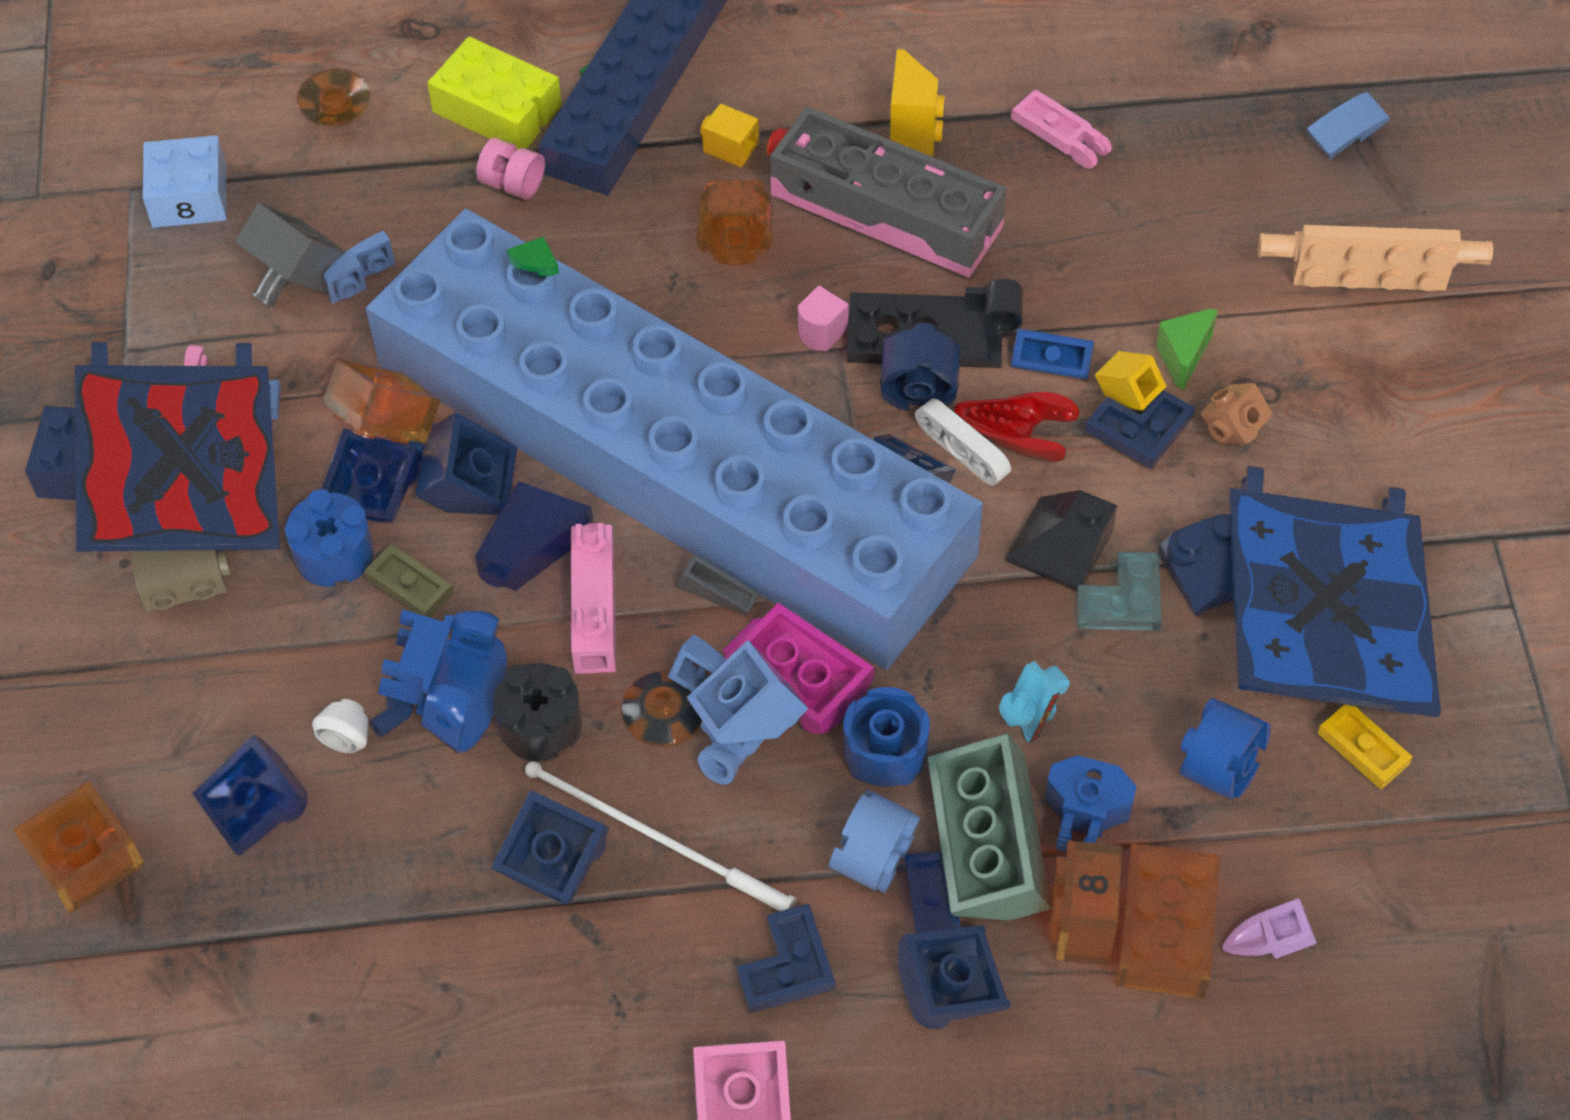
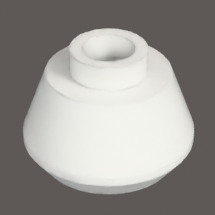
[312,699,368,753]

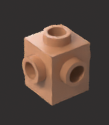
[1200,383,1274,446]

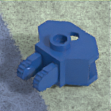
[1045,755,1137,859]

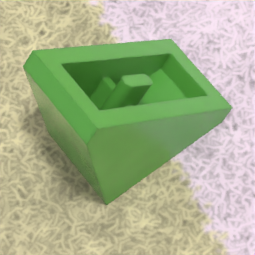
[1156,308,1218,390]

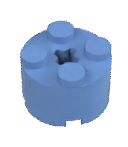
[828,789,921,894]

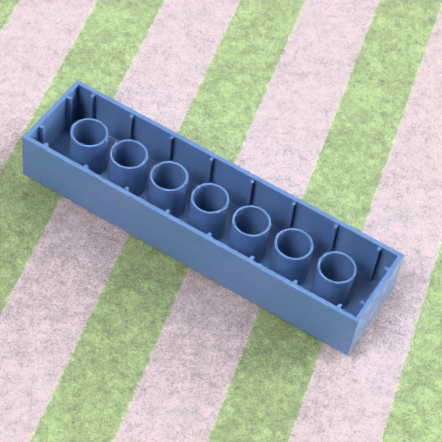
[366,208,983,671]

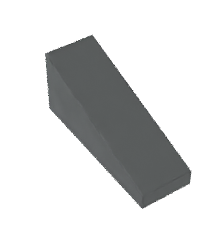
[674,554,760,616]

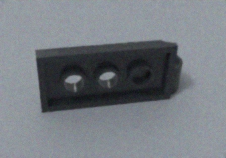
[847,279,1023,368]

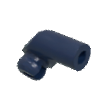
[369,678,413,738]

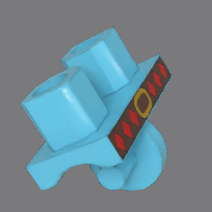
[999,661,1070,743]

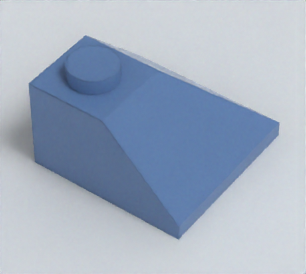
[687,640,809,744]

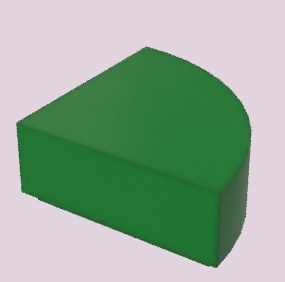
[506,237,559,276]

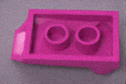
[722,603,875,734]

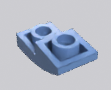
[1307,92,1390,160]
[323,230,395,304]

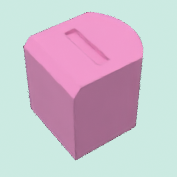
[798,286,849,351]

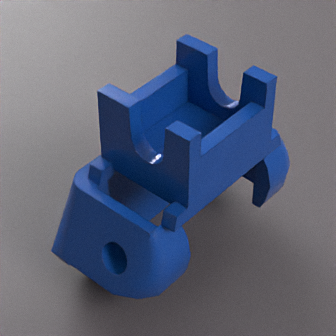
[378,610,507,753]

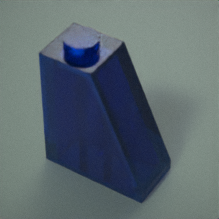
[475,481,593,591]

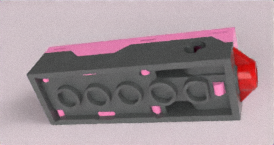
[766,106,1007,278]

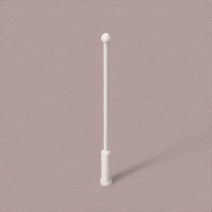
[525,761,797,911]

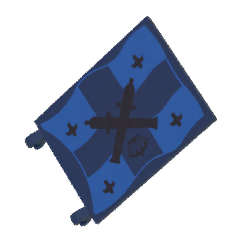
[1228,466,1441,717]

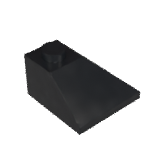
[1006,490,1117,593]

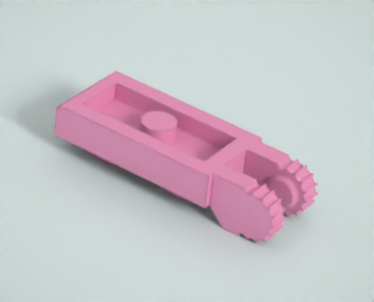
[1011,90,1112,169]

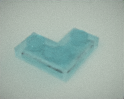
[1077,552,1162,631]

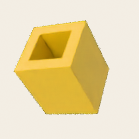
[700,103,759,168]
[1095,351,1167,410]

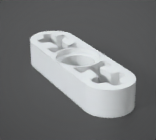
[915,398,1011,486]

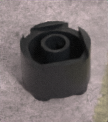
[493,663,582,762]

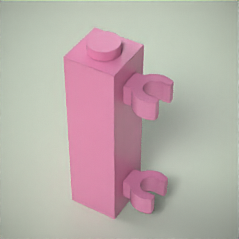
[571,523,616,674]

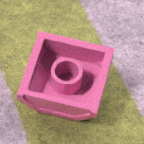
[693,1041,791,1120]

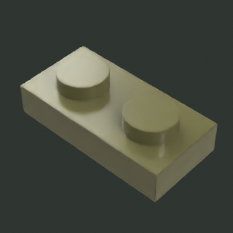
[364,544,454,618]

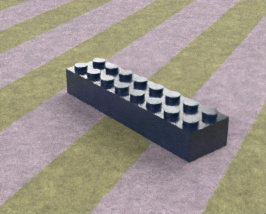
[538,0,727,196]

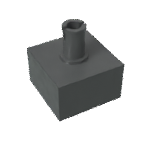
[235,202,346,307]

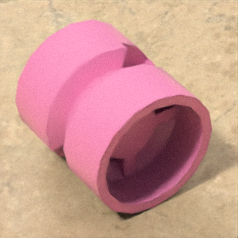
[476,138,545,200]

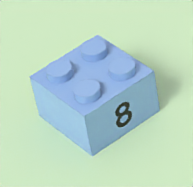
[143,135,227,228]

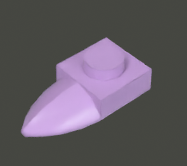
[1222,898,1317,959]

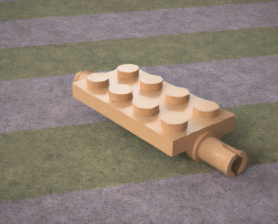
[1258,225,1493,291]

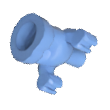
[698,721,764,785]

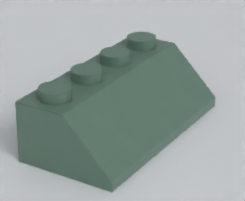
[927,733,1052,920]

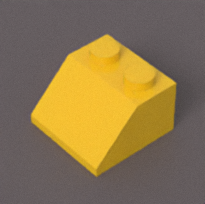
[890,49,945,157]

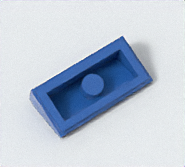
[1011,329,1094,380]

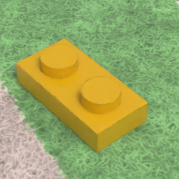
[1317,704,1413,790]

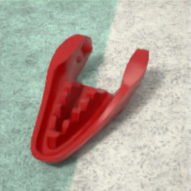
[954,392,1080,462]

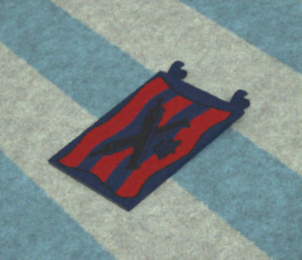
[75,341,280,552]

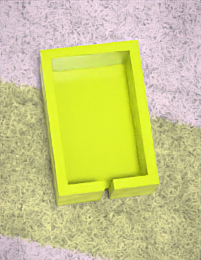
[427,36,562,150]

